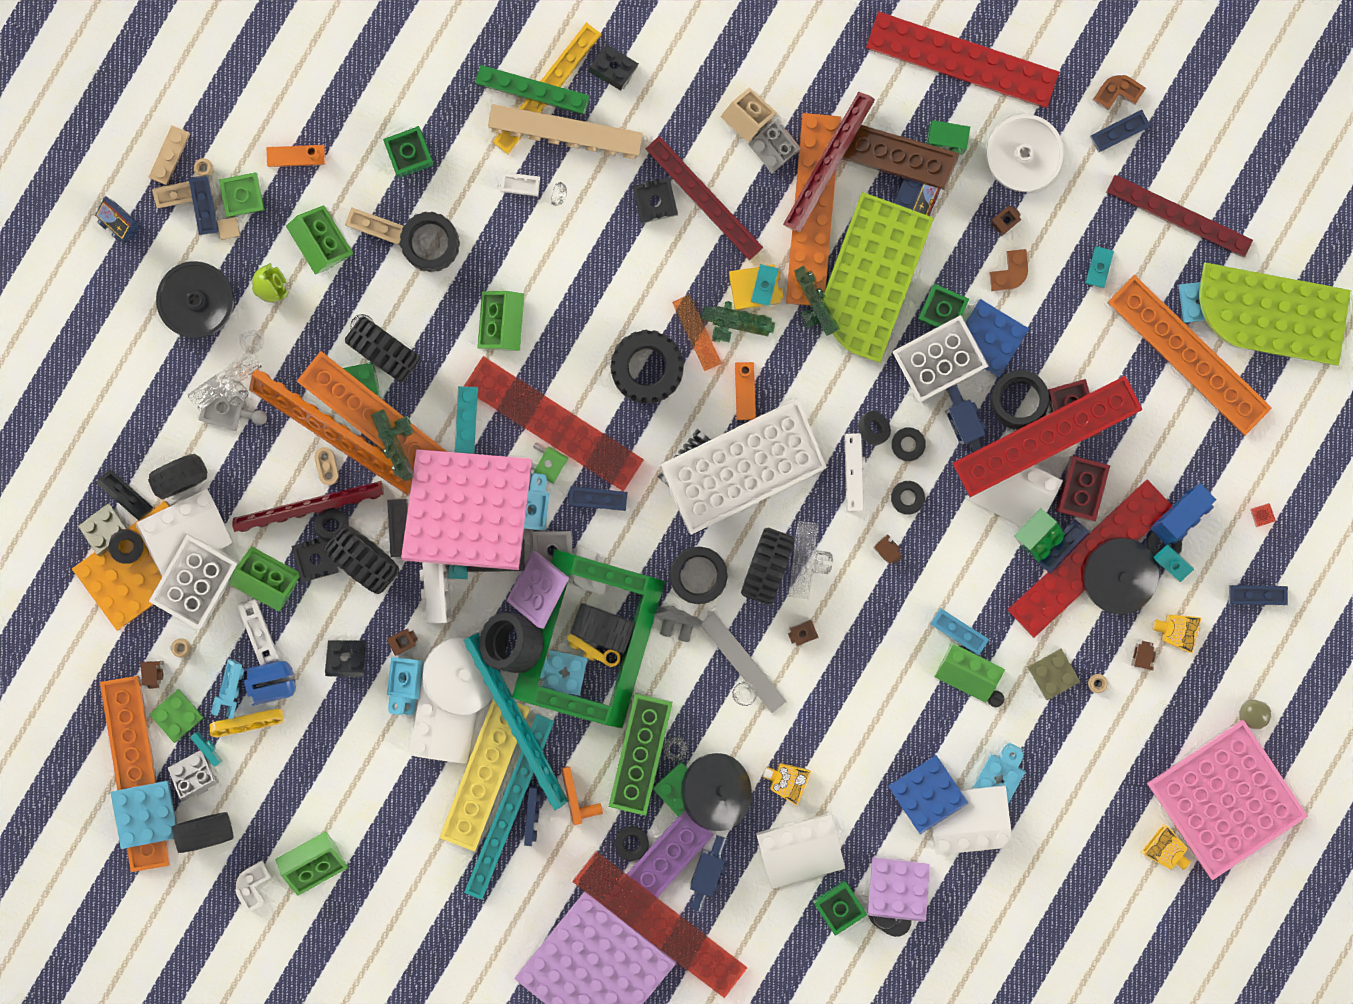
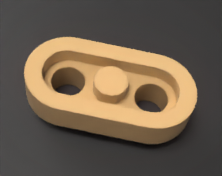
[314,447,339,485]

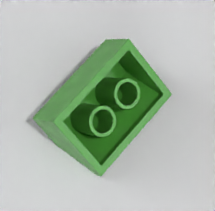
[286,205,353,275]
[477,291,524,351]
[229,546,300,612]
[934,643,1005,703]
[275,831,348,896]

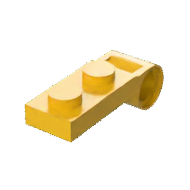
[567,633,621,667]

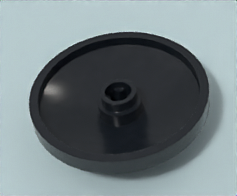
[156,261,234,338]
[1083,537,1159,614]
[681,753,752,831]

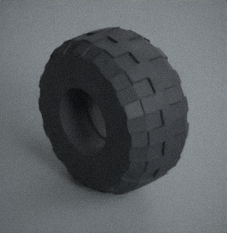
[148,454,208,499]

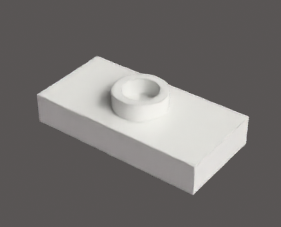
[500,172,540,197]

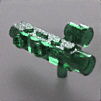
[794,266,840,336]
[701,301,775,343]
[370,409,414,482]

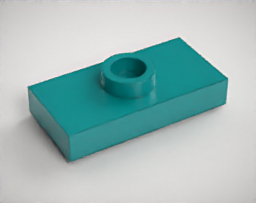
[1085,246,1114,288]
[751,264,779,306]
[1154,544,1194,582]
[191,732,223,767]

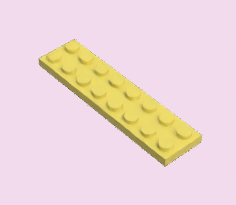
[439,699,531,852]

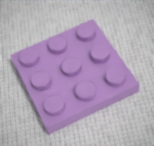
[507,551,569,629]
[867,857,930,922]

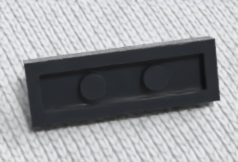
[96,469,153,521]
[387,499,408,557]

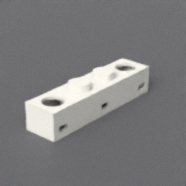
[845,433,866,511]

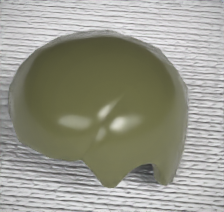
[1239,700,1271,729]

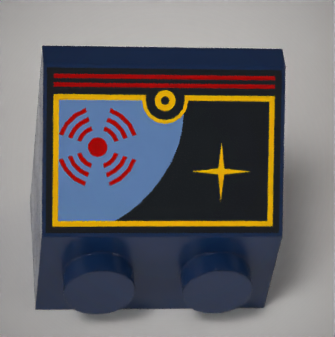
[894,178,941,216]
[95,196,142,243]

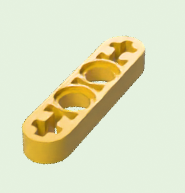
[209,709,284,737]

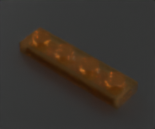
[672,294,722,372]

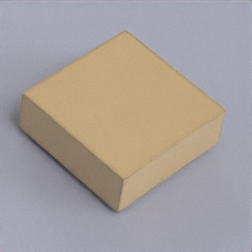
[217,217,241,240]

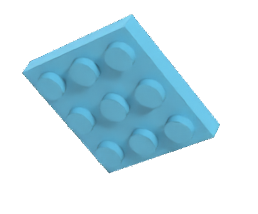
[110,780,177,849]

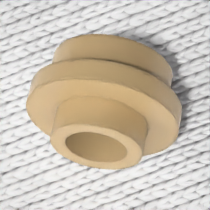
[194,158,213,176]
[171,638,191,658]
[1088,674,1108,693]

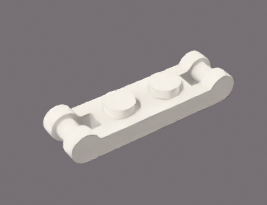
[237,598,280,665]

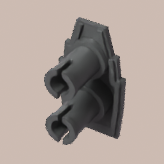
[656,606,703,642]

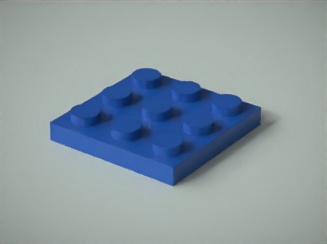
[965,299,1029,378]
[888,755,969,834]

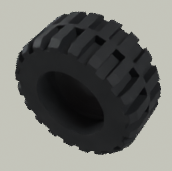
[345,316,420,383]
[610,330,684,404]
[325,525,399,594]
[741,527,795,605]

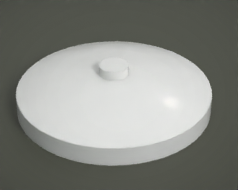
[986,114,1064,192]
[423,638,493,715]

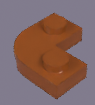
[1093,75,1146,110]
[989,249,1028,291]

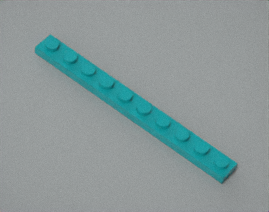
[448,386,478,579]
[463,632,569,811]
[464,714,555,900]

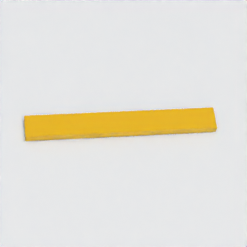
[493,22,602,155]

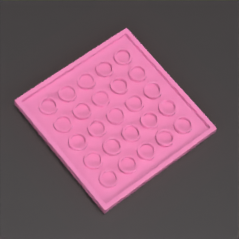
[401,449,532,570]
[1147,720,1308,880]

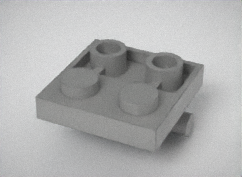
[748,119,801,173]
[168,751,219,801]

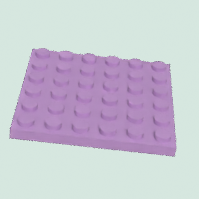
[514,890,676,1004]

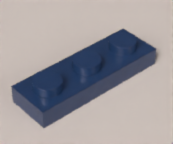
[1090,109,1150,153]
[189,175,219,235]
[569,486,628,511]
[1035,519,1090,574]
[1228,585,1288,605]
[524,786,541,846]

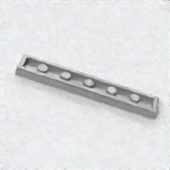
[701,612,787,713]

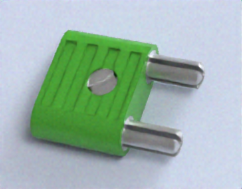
[531,442,568,484]

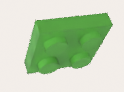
[219,172,265,218]
[149,689,204,743]

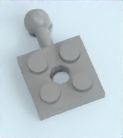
[198,384,267,431]
[533,531,573,563]

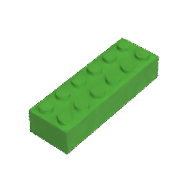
[608,692,673,816]

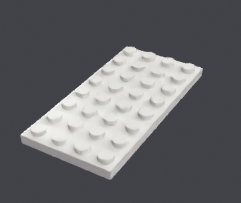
[660,398,827,535]

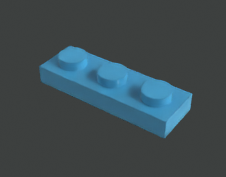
[930,608,989,655]

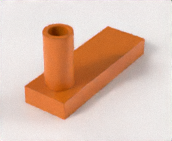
[266,145,325,167]
[735,362,756,420]
[561,766,603,825]

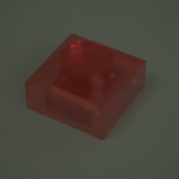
[1250,503,1276,527]

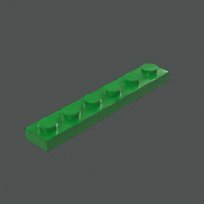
[475,65,590,115]

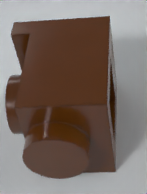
[990,205,1022,236]
[873,534,903,564]
[788,619,819,646]
[387,628,418,656]
[1131,641,1156,670]
[141,661,164,689]

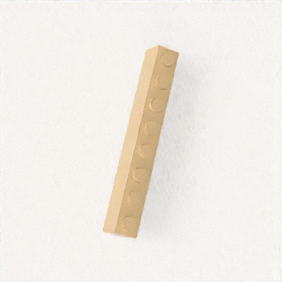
[488,104,643,159]

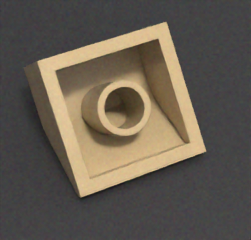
[720,87,777,143]

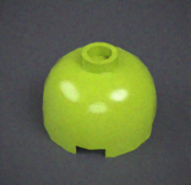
[252,263,289,303]

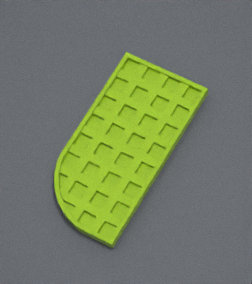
[824,192,934,363]
[1199,263,1351,366]

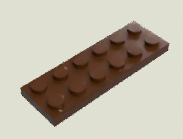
[842,125,959,190]

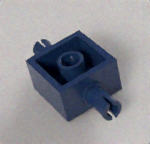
[945,384,987,452]
[690,835,728,912]

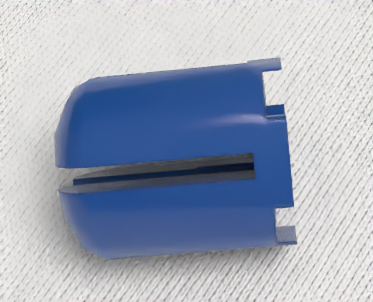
[244,661,296,706]

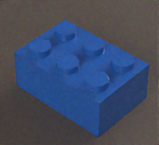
[1150,483,1217,545]

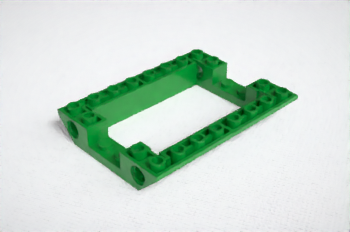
[512,549,665,728]

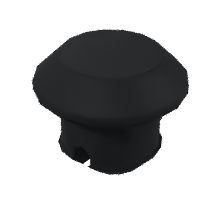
[987,690,1004,708]

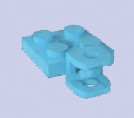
[1179,282,1206,323]
[524,473,550,531]
[540,650,588,696]
[387,657,423,715]
[211,659,244,719]
[973,743,1025,803]

